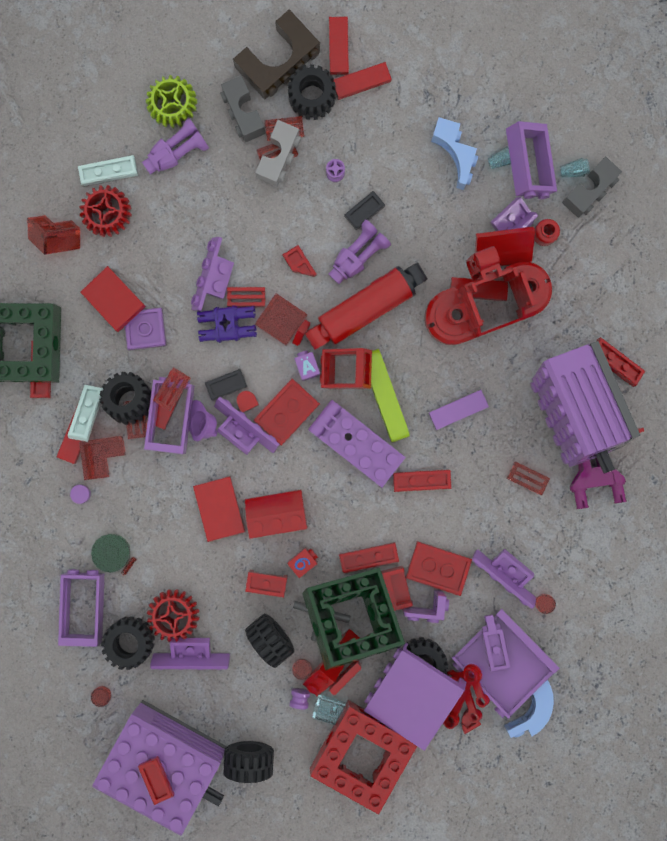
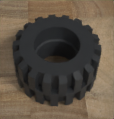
[288,64,336,120]
[99,372,152,425]
[245,613,294,668]
[101,616,155,670]
[406,637,448,675]
[223,741,274,783]

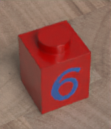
[287,547,318,578]

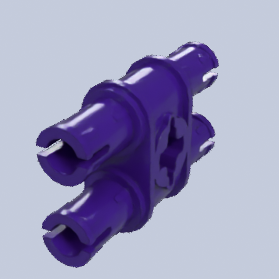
[197,305,257,343]

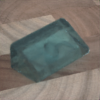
[312,694,347,725]

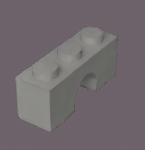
[255,120,301,187]

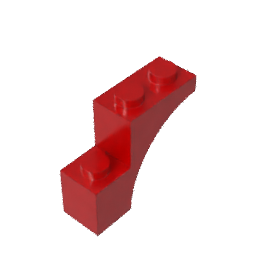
[303,629,360,696]

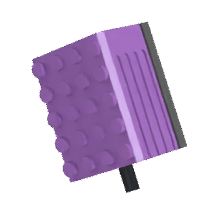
[530,341,640,474]
[92,700,227,836]

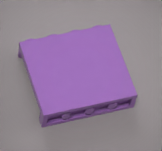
[452,609,560,719]
[364,643,467,751]

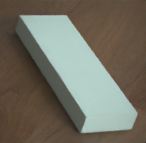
[78,155,138,186]
[68,385,104,442]

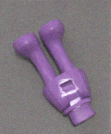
[142,118,209,175]
[328,220,391,284]

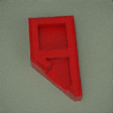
[282,245,317,277]

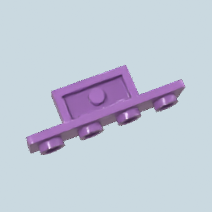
[191,237,234,311]
[214,397,279,455]
[472,549,536,609]
[150,638,230,670]

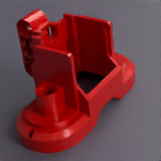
[424,246,552,345]

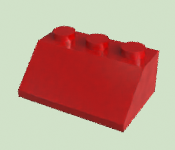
[245,490,308,539]

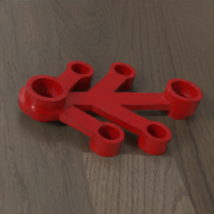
[443,664,490,729]

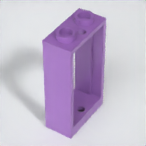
[506,121,557,199]
[144,377,195,454]
[58,569,105,647]

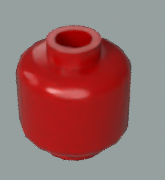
[534,219,560,246]

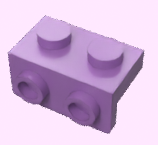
[490,197,538,231]

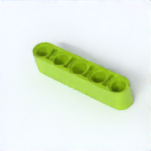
[371,349,410,443]

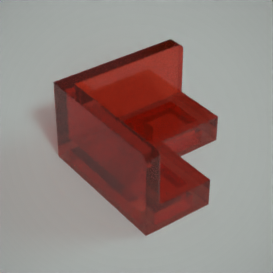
[27,215,80,255]
[79,436,126,480]

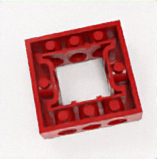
[310,700,417,815]

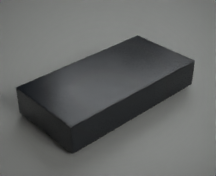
[344,191,385,230]
[205,369,248,401]

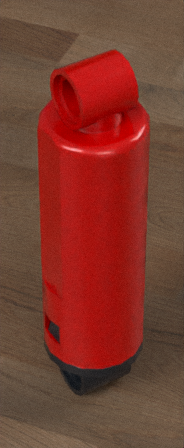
[304,262,428,350]

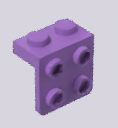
[402,590,449,623]

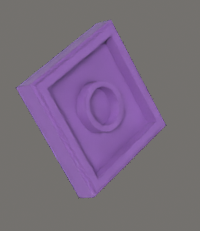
[125,308,167,350]

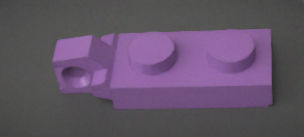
[482,614,510,672]

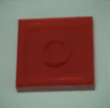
[255,293,307,346]

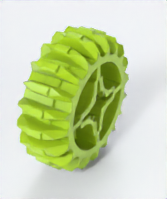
[146,75,198,129]

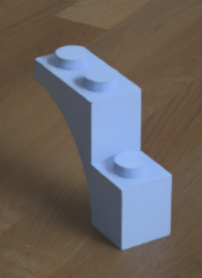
[431,117,478,190]

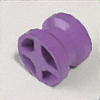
[326,159,345,182]
[289,688,310,710]

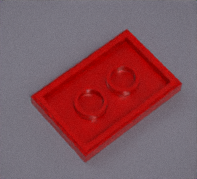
[475,226,535,266]
[80,266,146,332]
[254,378,320,446]
[193,476,245,542]
[405,541,472,596]

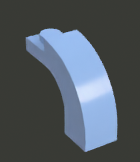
[504,680,554,738]

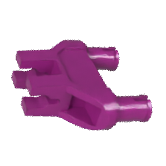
[570,458,627,510]

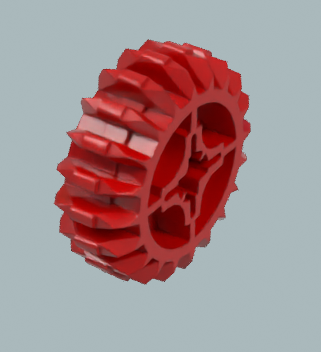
[79,185,132,237]
[147,589,200,642]

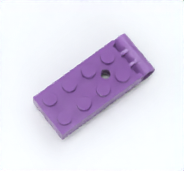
[308,400,406,488]

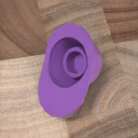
[189,400,217,442]

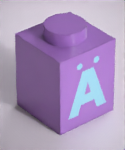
[294,350,320,381]

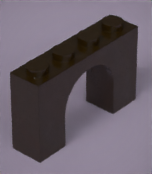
[233,9,320,100]

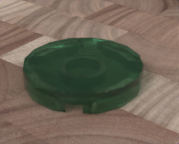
[91,534,130,573]

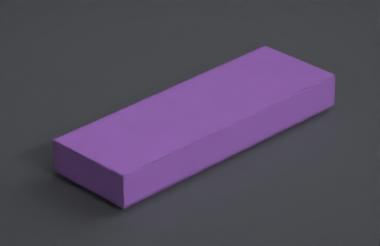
[429,390,489,430]

